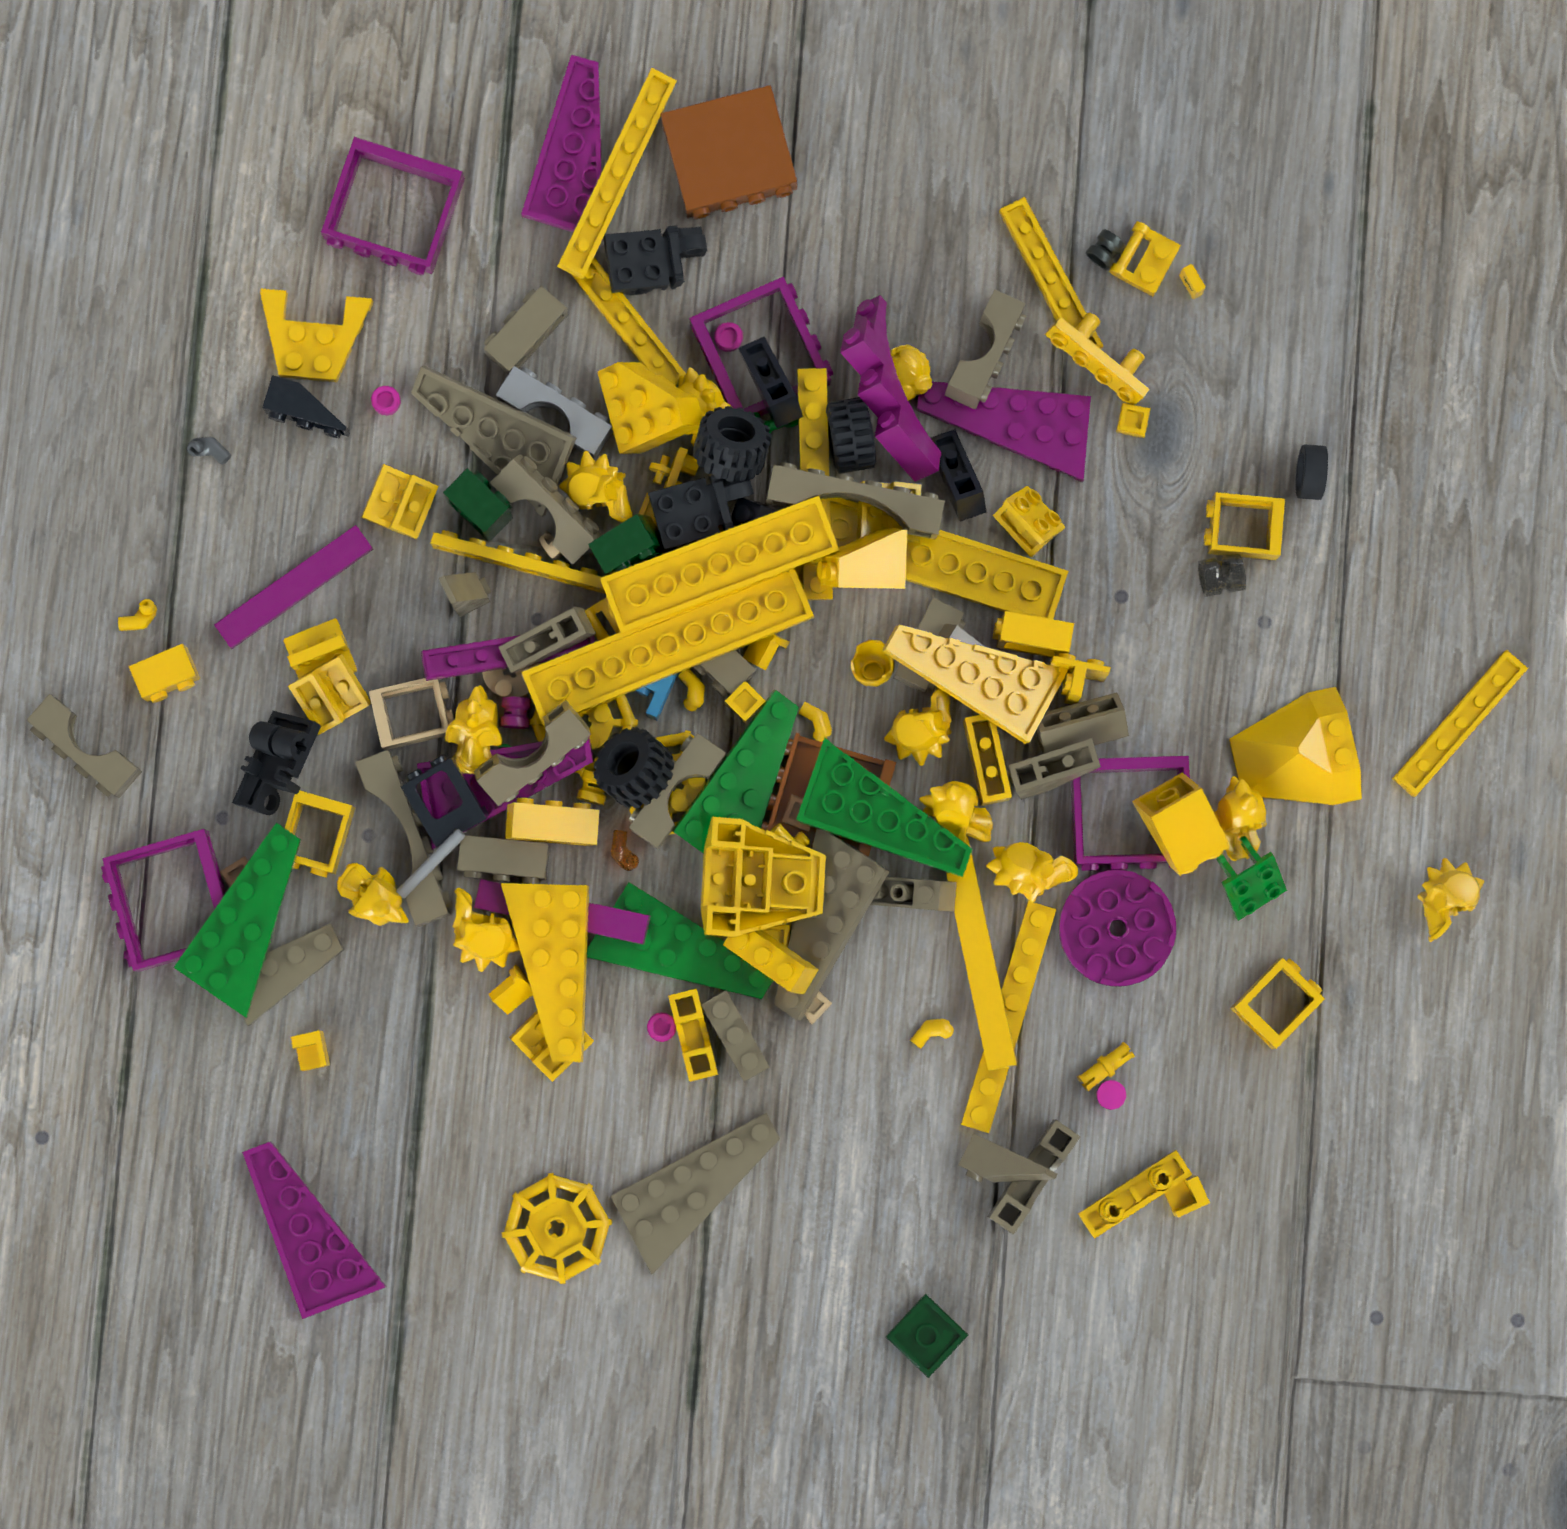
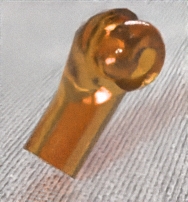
[611,830,639,871]

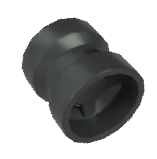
[1086,229,1125,270]

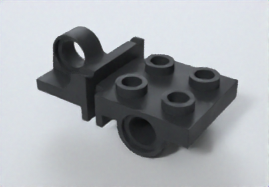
[603,225,707,295]
[648,475,754,549]
[232,711,321,815]

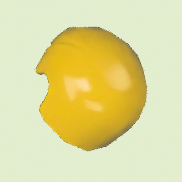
[851,639,895,687]

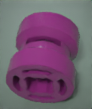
[500,697,531,729]

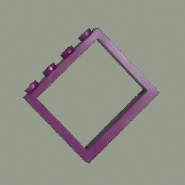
[321,137,465,275]
[689,276,834,416]
[1071,756,1190,871]
[101,829,226,972]

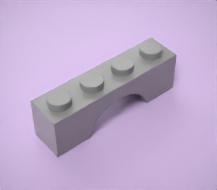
[496,366,613,460]

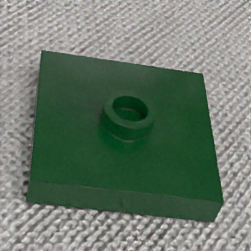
[885,1293,968,1378]

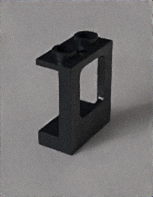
[401,754,490,847]

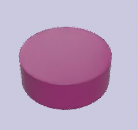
[714,322,743,352]
[371,385,401,416]
[647,1012,676,1042]
[1096,1080,1126,1110]

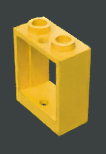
[1203,492,1285,560]
[992,611,1074,658]
[285,790,356,878]
[1230,958,1325,1049]

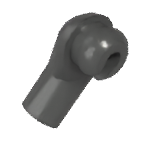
[187,437,232,465]

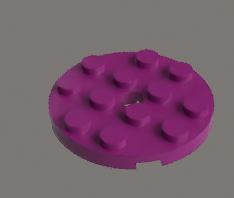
[1059,870,1176,987]

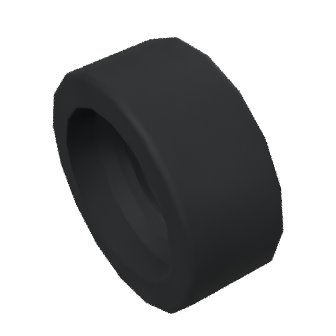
[1295,444,1328,500]

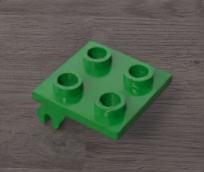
[1216,835,1287,921]

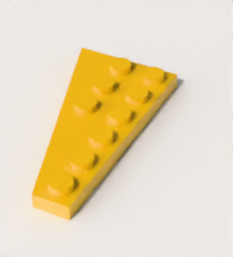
[501,883,589,1062]

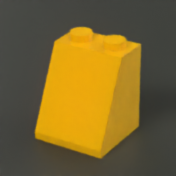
[817,527,907,589]
[1132,772,1230,875]

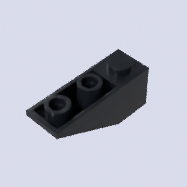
[262,375,350,438]

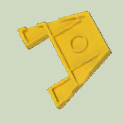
[260,288,373,382]

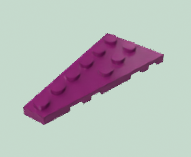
[521,54,603,241]
[917,381,1091,483]
[417,736,594,850]
[242,1141,387,1319]

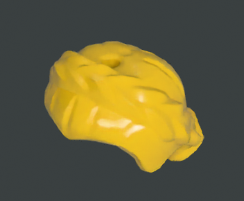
[890,344,933,401]

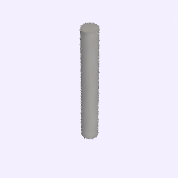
[396,829,465,899]

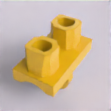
[649,447,699,489]

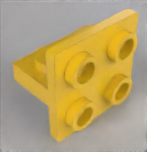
[992,486,1065,558]
[283,618,357,679]
[1048,653,1111,705]

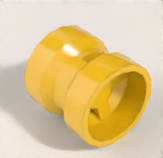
[576,770,606,805]

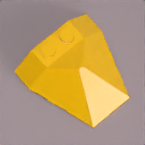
[1229,687,1362,806]
[701,817,826,937]

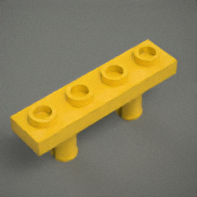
[1044,313,1150,405]
[1077,1150,1193,1239]

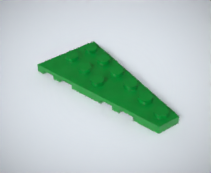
[672,690,799,854]
[796,737,972,878]
[173,823,301,1018]
[587,882,773,999]

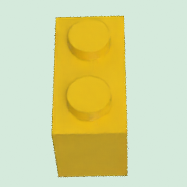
[128,643,201,703]

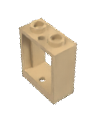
[369,678,454,751]

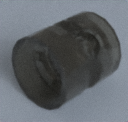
[1198,554,1246,597]

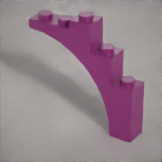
[840,295,941,482]

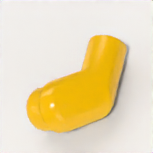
[118,599,157,631]
[678,669,705,711]
[798,701,832,742]
[771,823,810,846]
[910,1018,954,1049]

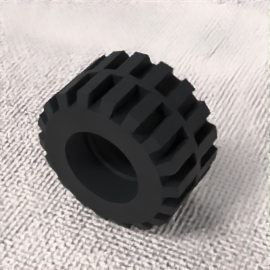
[826,397,876,474]
[693,406,772,482]
[594,727,674,808]

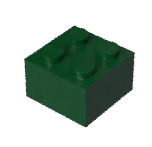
[443,468,513,542]
[588,514,663,575]

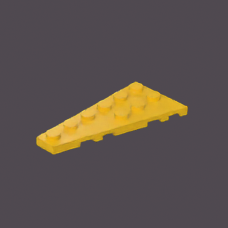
[882,625,1069,744]

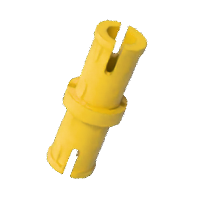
[1077,1042,1135,1092]

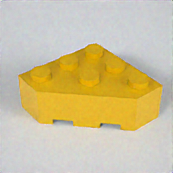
[597,362,702,454]

